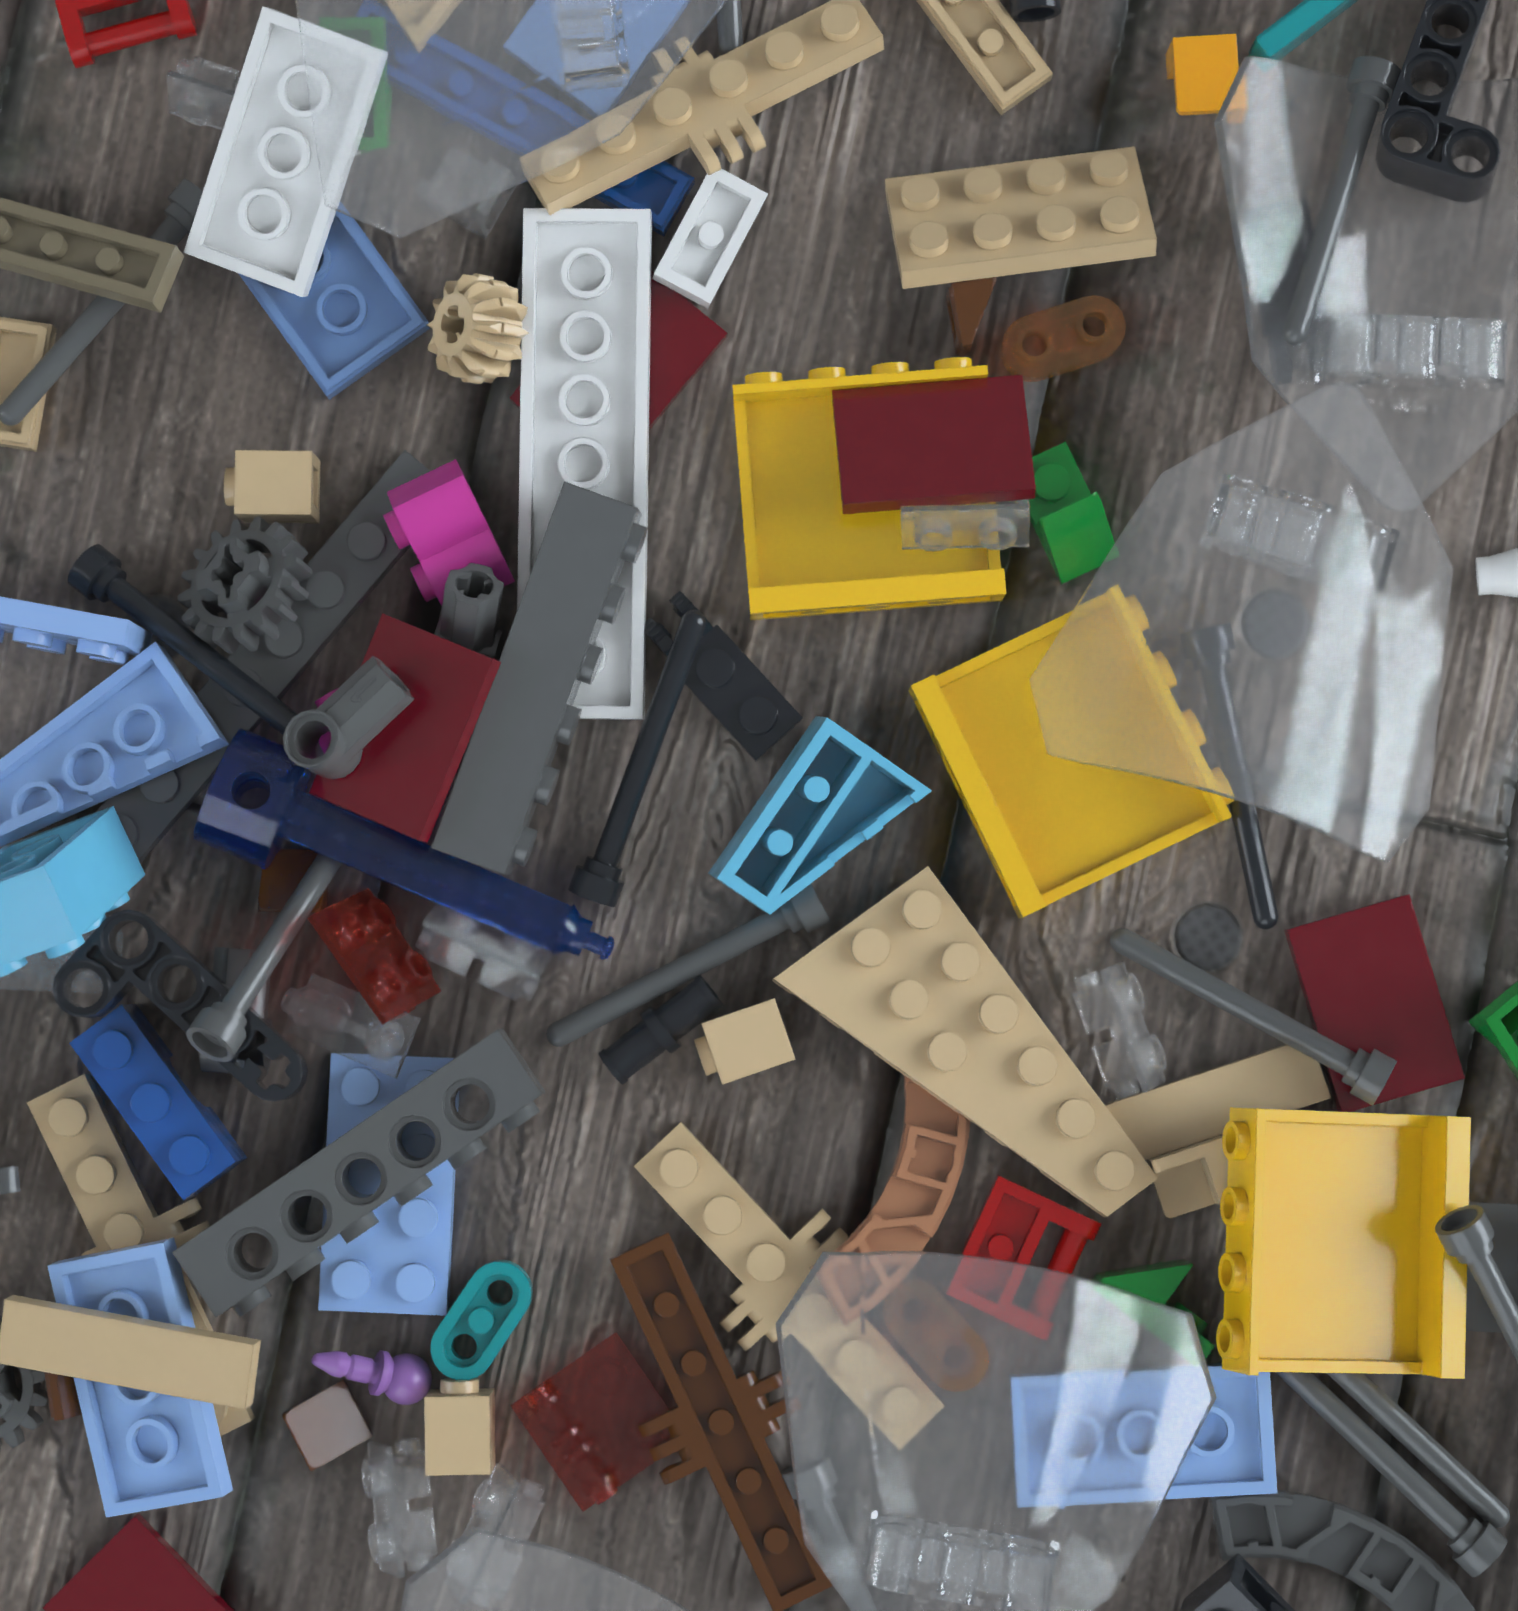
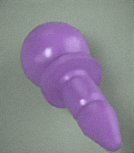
[312,1350,432,1405]

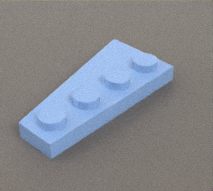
[0,642,230,847]

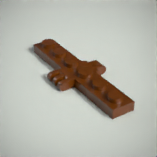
[609,1232,833,1611]

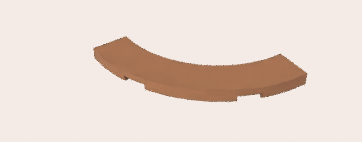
[809,1075,970,1325]

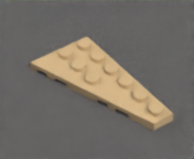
[772,866,1158,1217]

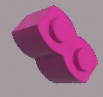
[383,459,515,606]

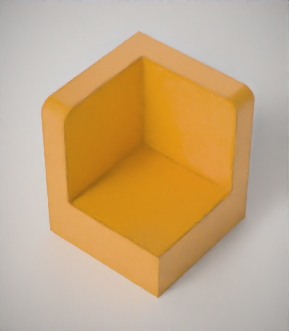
[1165,34,1242,124]

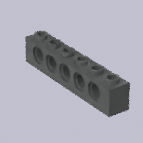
[172,1028,546,1318]

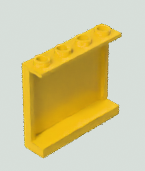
[732,357,1006,621]
[908,586,1234,919]
[1216,1107,1471,1379]

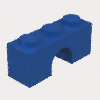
[69,1004,248,1200]

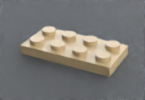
[885,146,1157,289]

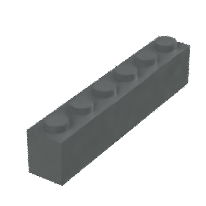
[431,481,648,875]

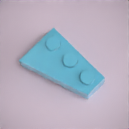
[708,716,932,914]

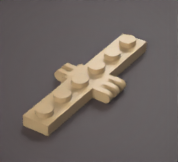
[518,0,884,215]
[27,1073,255,1436]
[634,1122,944,1449]

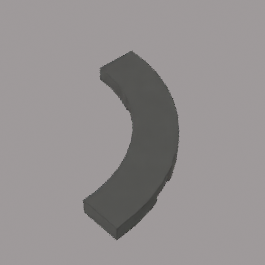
[1209,1490,1476,1611]

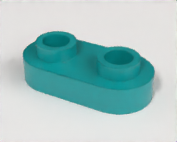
[431,1260,533,1380]

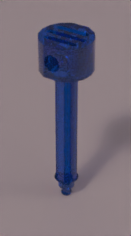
[193,728,615,960]

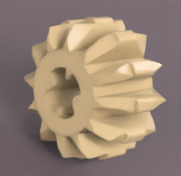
[427,273,529,384]

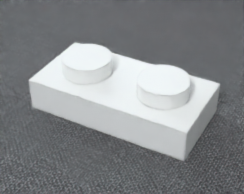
[652,169,768,309]

